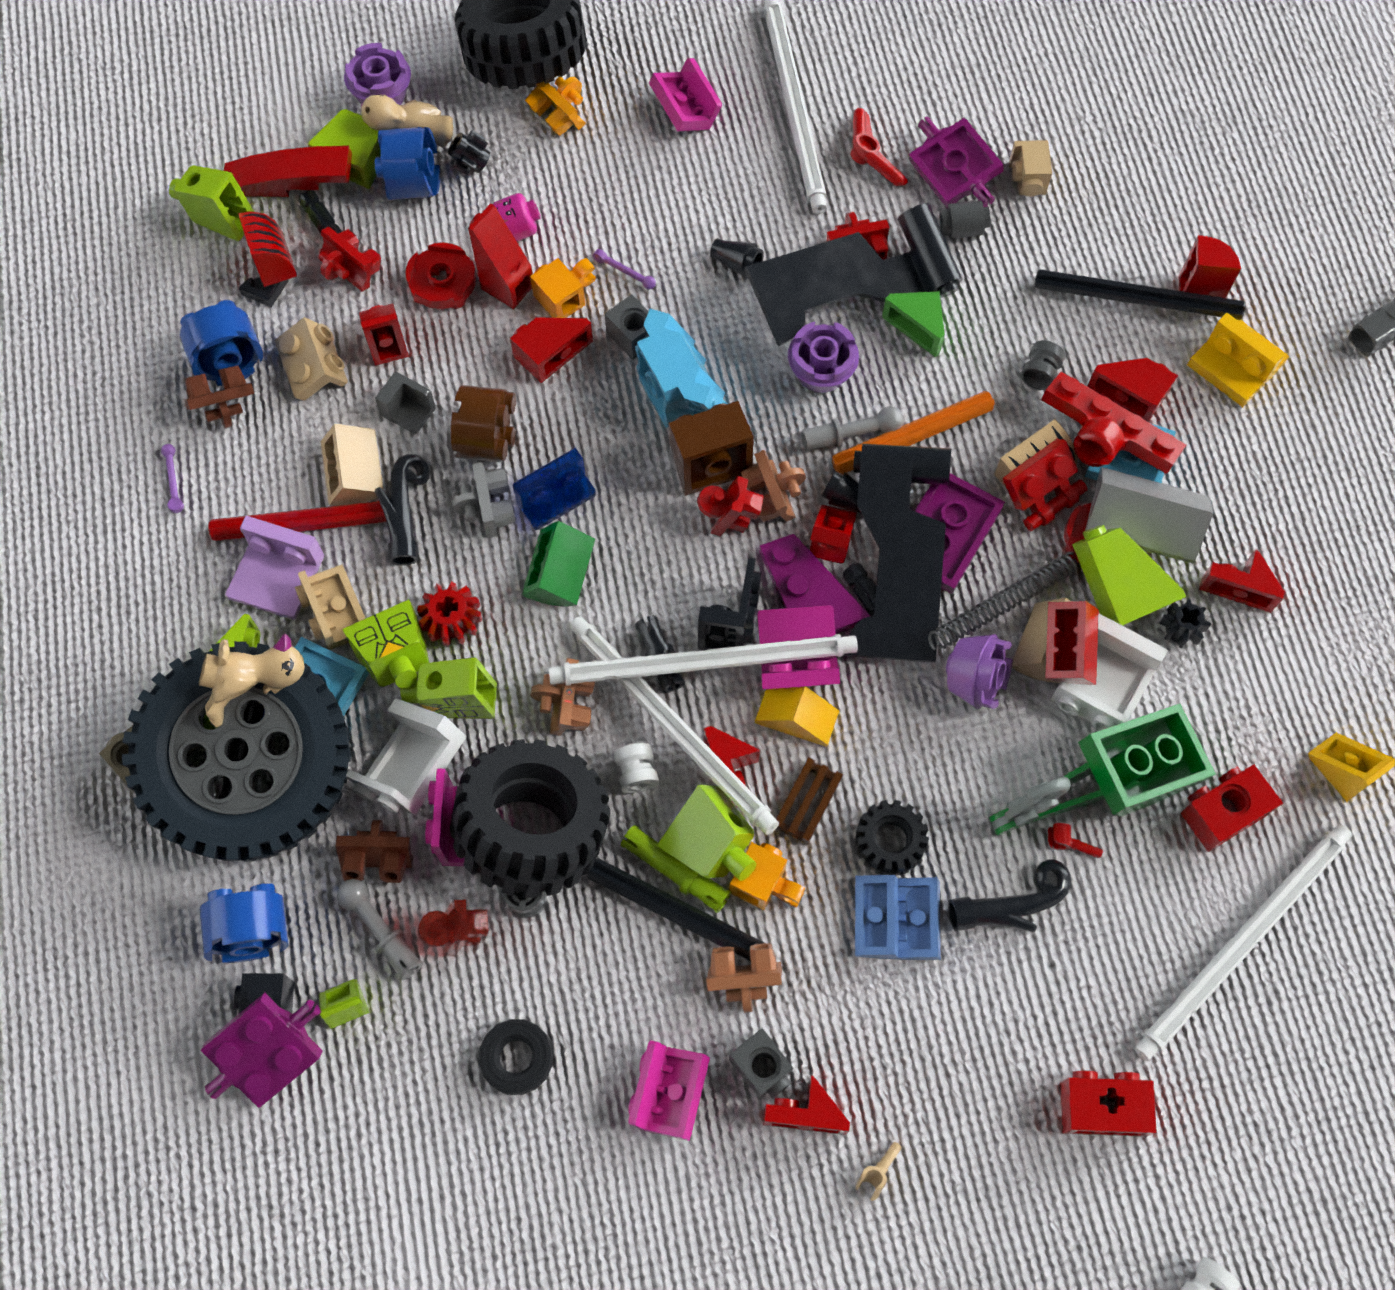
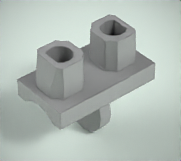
[452,462,516,538]

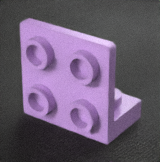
[226,516,324,620]

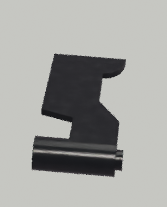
[744,203,963,346]
[844,444,952,663]

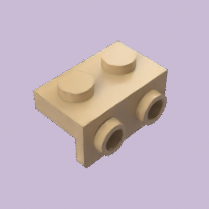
[274,317,348,401]
[294,564,366,650]

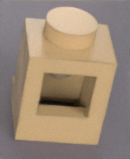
[1009,140,1052,197]

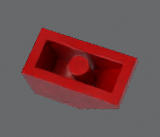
[359,303,409,366]
[510,317,593,383]
[1087,357,1178,422]

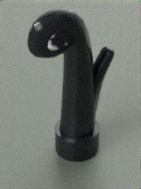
[375,454,430,566]
[948,859,1071,932]

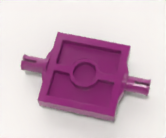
[909,116,1004,207]
[200,993,323,1108]

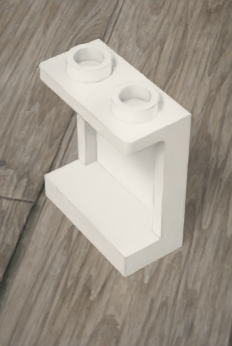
[1050,613,1168,731]
[346,698,467,815]

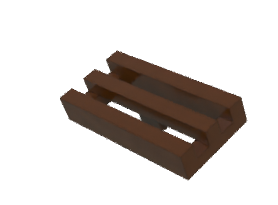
[776,757,843,845]

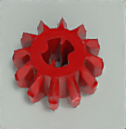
[417,581,482,647]

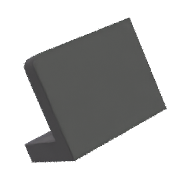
[375,371,436,434]

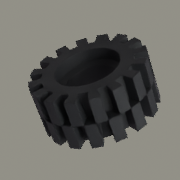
[854,800,929,876]

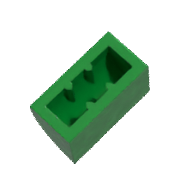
[522,521,595,607]

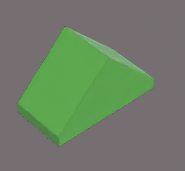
[882,291,945,357]

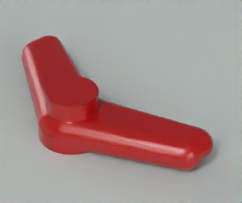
[850,108,908,186]

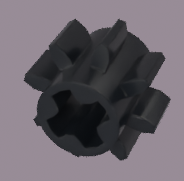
[448,130,490,176]
[1159,599,1211,648]

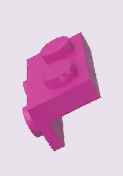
[649,58,722,131]
[628,1040,710,1141]

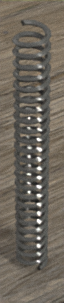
[928,552,1077,651]

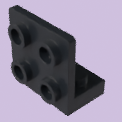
[698,557,762,650]

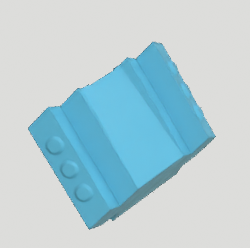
[635,309,727,428]

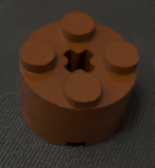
[451,385,516,462]

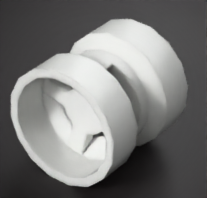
[614,743,659,793]
[1180,1257,1241,1290]

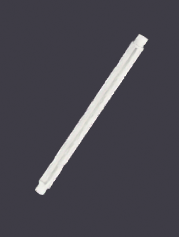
[763,0,827,214]
[570,616,779,835]
[548,634,858,686]
[1134,824,1352,1061]

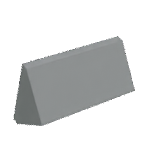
[1085,467,1214,564]

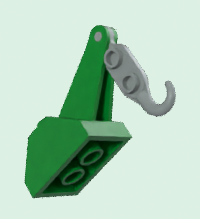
[989,703,1216,836]

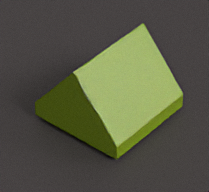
[318,979,369,1029]

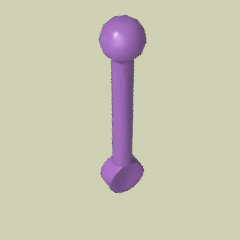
[593,249,656,290]
[161,444,184,513]

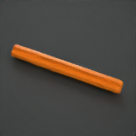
[831,391,995,474]

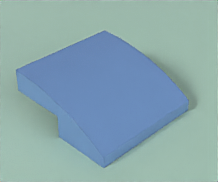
[855,875,941,960]

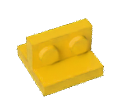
[1187,313,1290,408]

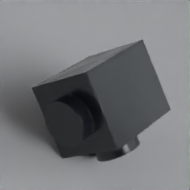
[234,973,295,1014]

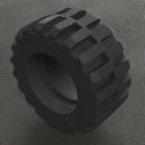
[454,0,587,89]
[450,739,610,897]

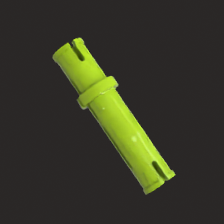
[620,825,732,913]

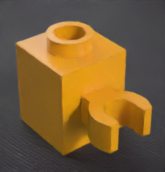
[530,258,596,318]
[729,842,805,911]

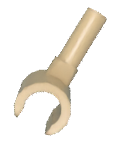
[856,1142,902,1201]

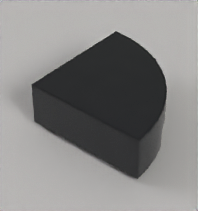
[239,277,289,308]

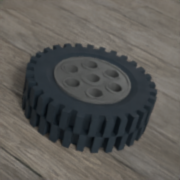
[122,641,351,862]

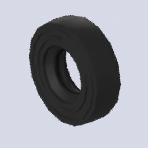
[479,1019,553,1095]

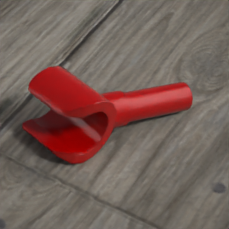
[1048,823,1103,859]

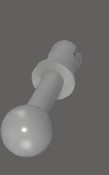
[801,406,905,451]
[337,879,423,980]

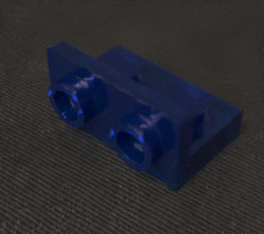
[512,448,596,530]

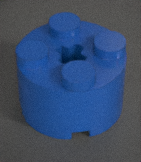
[375,127,440,200]
[180,300,263,386]
[200,883,289,963]

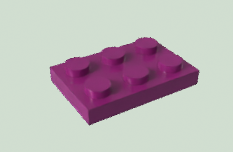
[915,473,1005,594]

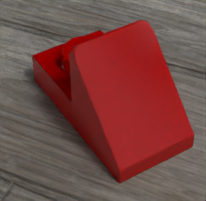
[810,504,857,564]
[1199,549,1285,613]
[703,726,760,808]
[763,1075,850,1135]

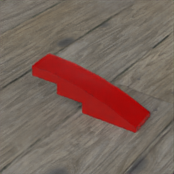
[224,145,352,197]

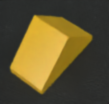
[755,686,839,747]
[1308,732,1395,802]

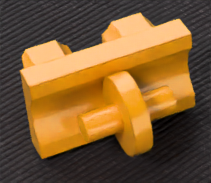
[525,77,586,137]

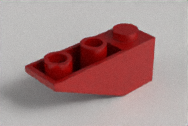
[468,203,533,309]

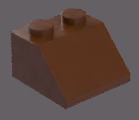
[668,401,754,496]

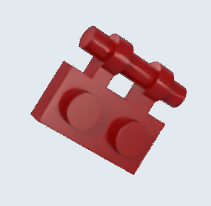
[1002,438,1088,531]

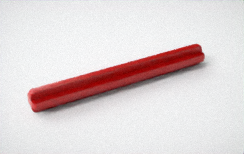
[208,501,386,541]

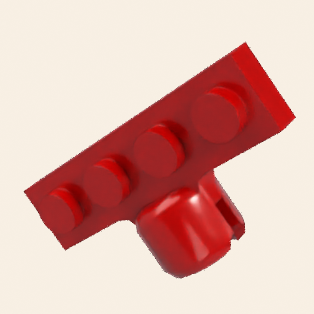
[1041,372,1186,474]

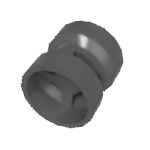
[1020,340,1066,390]
[503,891,547,918]

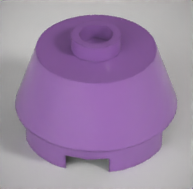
[344,43,411,105]
[788,322,859,393]
[946,634,1013,709]

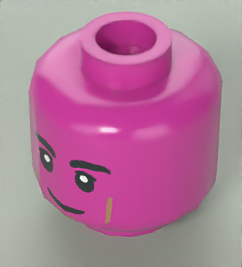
[493,193,541,242]

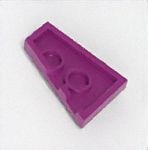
[759,534,870,634]

